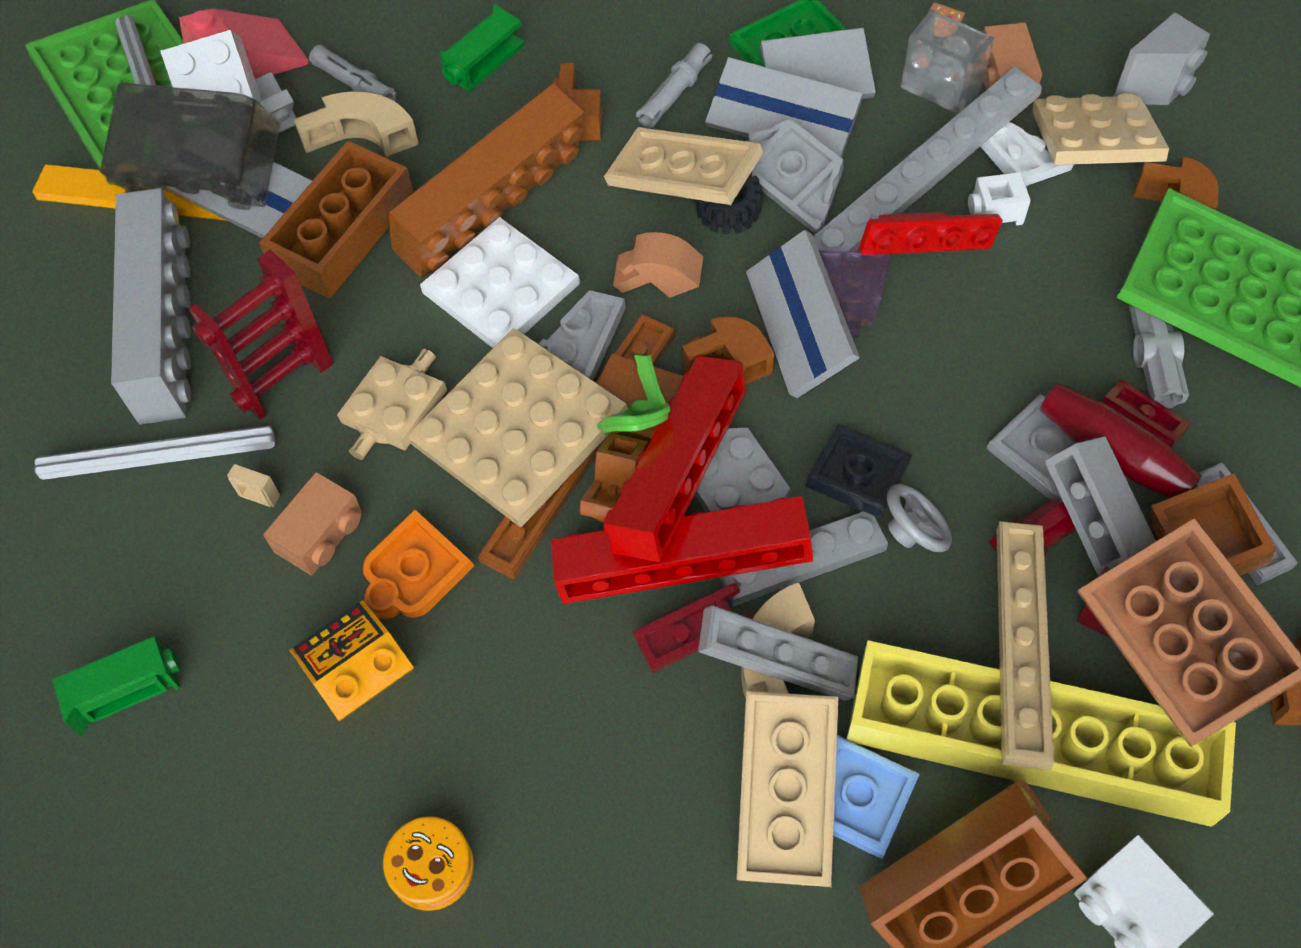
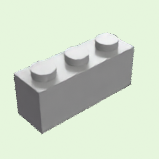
[1044,436,1156,577]

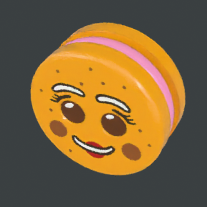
[383,816,474,911]

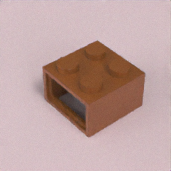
[1149,473,1276,576]

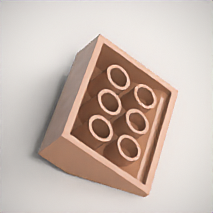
[1077,518,1301,748]

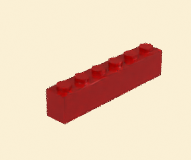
[604,356,747,562]
[551,496,814,604]

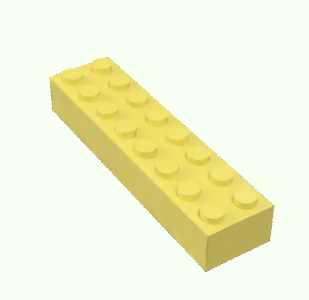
[847,640,1236,827]

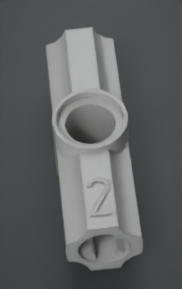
[1129,304,1189,408]

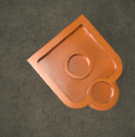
[363,510,474,619]

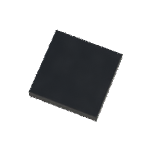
[805,424,912,519]

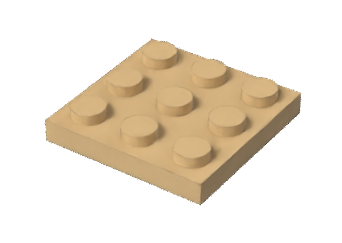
[1032,93,1169,165]

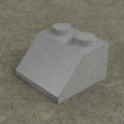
[1114,13,1211,105]

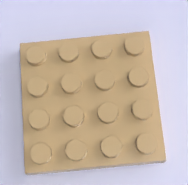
[409,328,628,528]

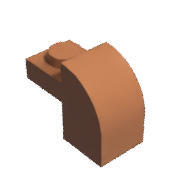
[613,232,704,298]

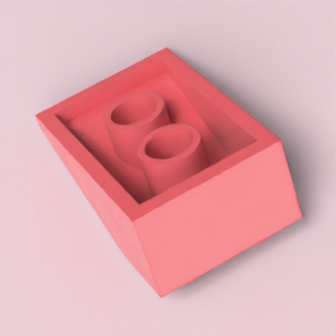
[179,8,309,79]

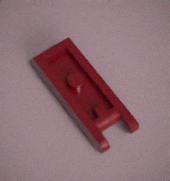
[633,583,754,674]

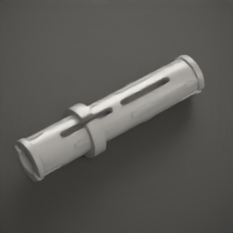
[636,43,712,128]
[309,45,397,102]

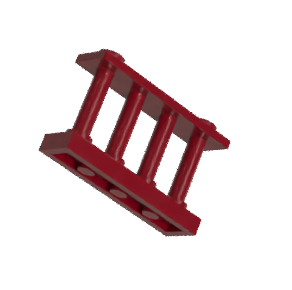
[189,249,333,420]

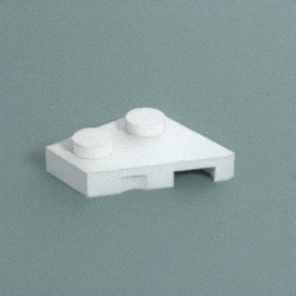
[980,122,1074,186]

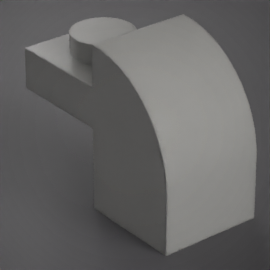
[248,72,296,139]

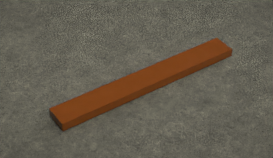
[478,314,675,580]

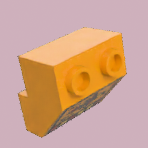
[289,600,414,722]

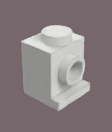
[968,172,1030,225]

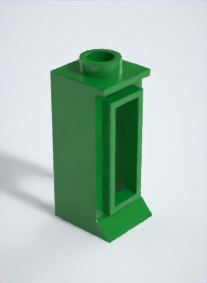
[440,3,525,92]
[52,636,181,736]

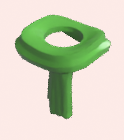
[597,354,670,434]

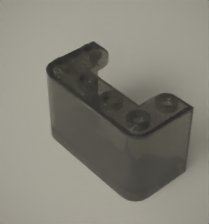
[100,83,280,210]

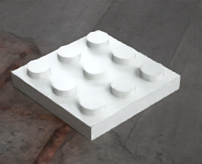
[420,217,580,348]

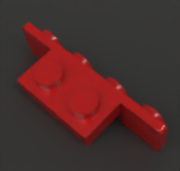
[858,212,1003,255]

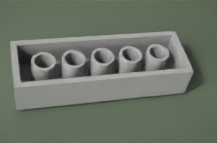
[111,188,191,425]

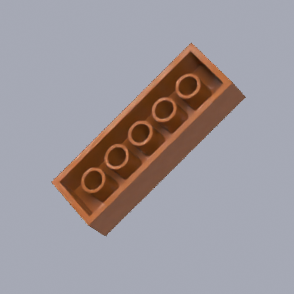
[389,83,584,278]

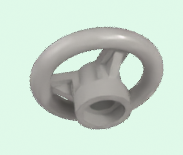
[887,484,952,553]

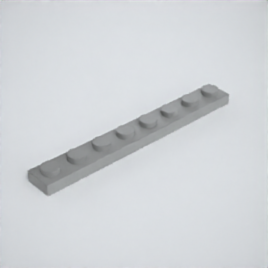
[813,67,1042,272]

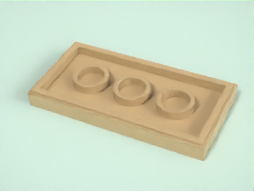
[604,127,763,205]
[737,691,838,887]

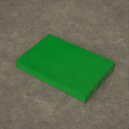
[729,0,847,67]

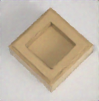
[227,464,281,507]

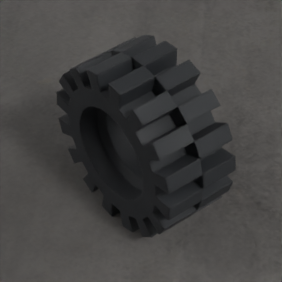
[696,172,762,234]

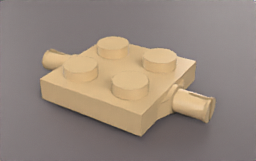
[337,349,448,460]

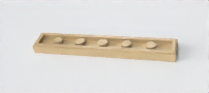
[997,521,1054,770]

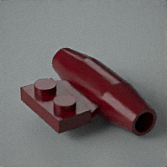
[1040,379,1202,498]

